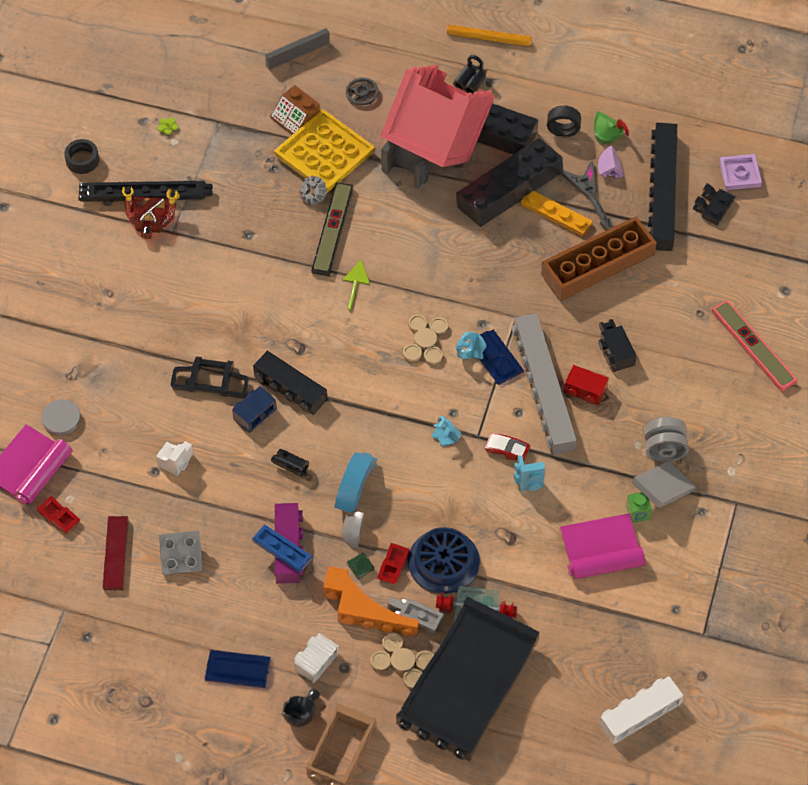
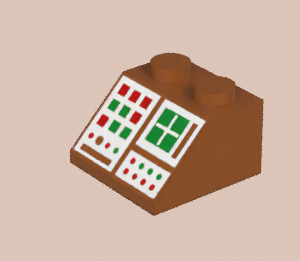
[271,85,320,135]

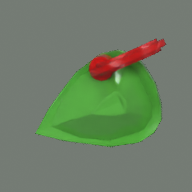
[594,111,629,144]

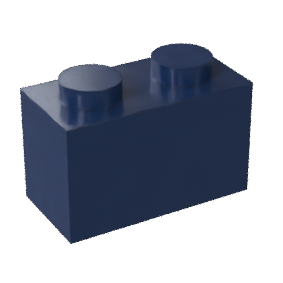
[232,386,277,433]

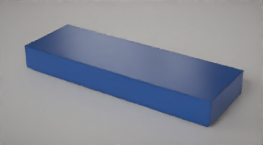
[252,524,312,573]

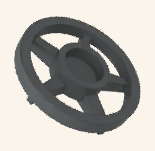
[345,77,379,106]

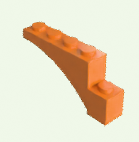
[323,566,419,636]

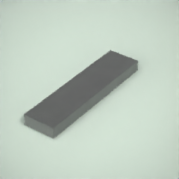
[265,28,330,70]

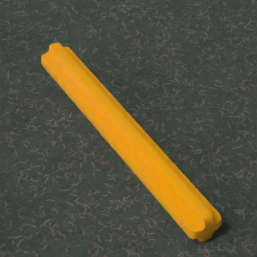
[446,24,532,46]

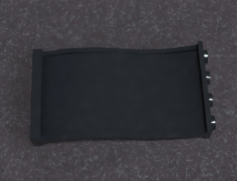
[396,596,540,762]

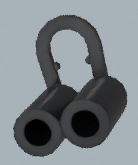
[453,55,487,95]

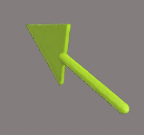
[342,259,370,311]

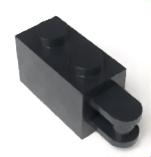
[598,319,637,372]

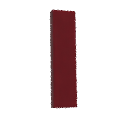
[102,516,129,590]

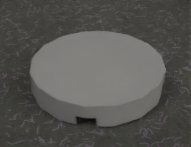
[42,399,81,436]

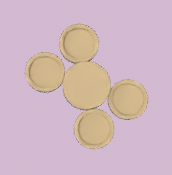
[403,314,448,365]
[370,633,434,689]

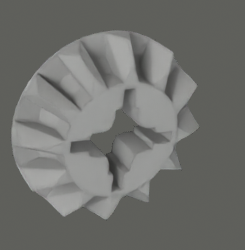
[299,176,327,205]

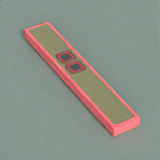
[712,300,797,392]

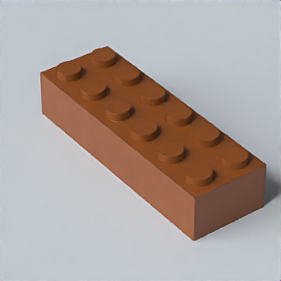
[541,216,657,301]

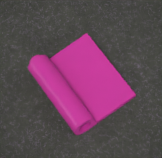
[0,424,73,505]
[560,513,645,580]

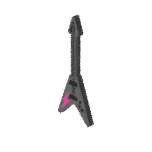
[561,161,612,230]

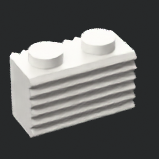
[294,633,339,683]

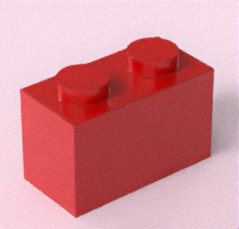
[564,365,609,405]

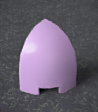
[598,146,624,179]

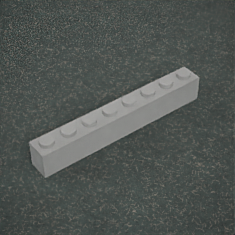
[512,313,577,455]

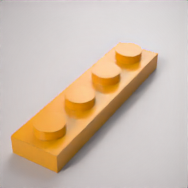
[521,191,593,237]

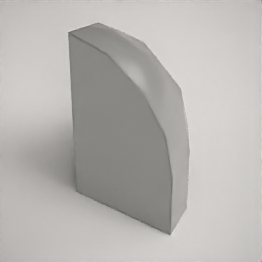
[342,512,364,550]

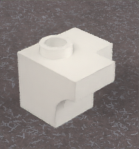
[156,441,193,476]

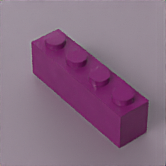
[275,503,304,584]

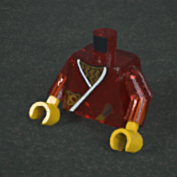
[122,187,179,239]

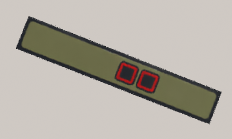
[311,182,354,276]

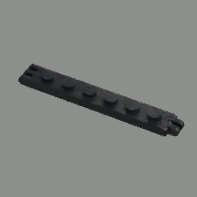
[78,181,213,202]

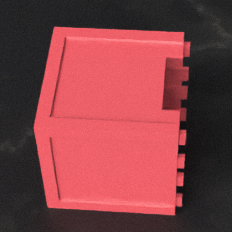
[380,65,495,167]

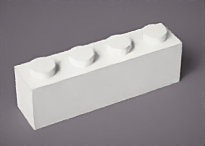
[599,676,684,745]

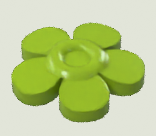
[157,117,178,135]

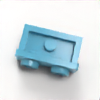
[514,455,545,491]

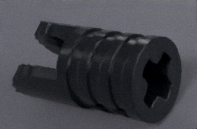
[270,449,309,477]

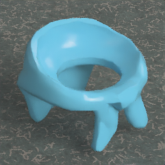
[456,331,486,359]
[432,415,462,446]

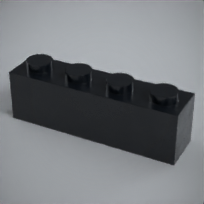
[253,350,328,415]

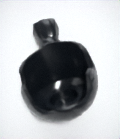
[282,689,320,727]

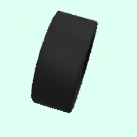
[547,105,581,137]
[64,139,100,174]

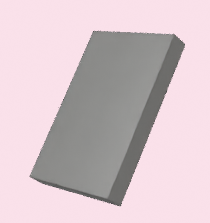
[632,461,696,508]

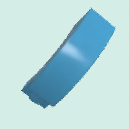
[334,452,378,513]

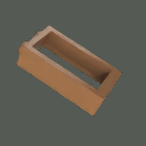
[306,703,376,785]

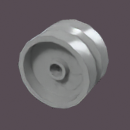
[644,417,689,462]

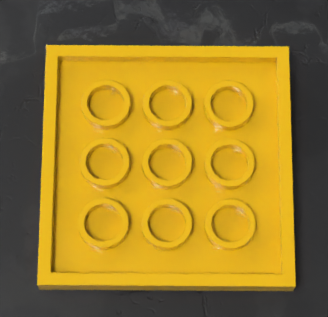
[274,109,375,194]

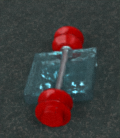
[436,586,518,621]

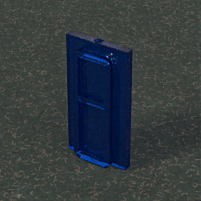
[469,329,524,385]
[204,650,271,688]

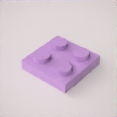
[719,154,762,190]

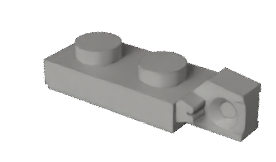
[387,597,444,634]

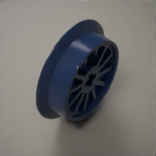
[408,527,480,594]

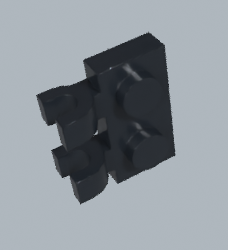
[693,183,735,226]

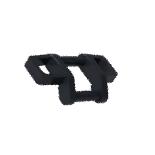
[170,356,249,399]

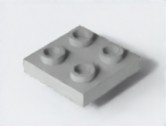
[159,530,203,575]

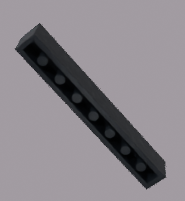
[648,122,677,251]

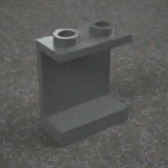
[381,141,429,189]

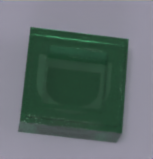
[347,552,374,580]

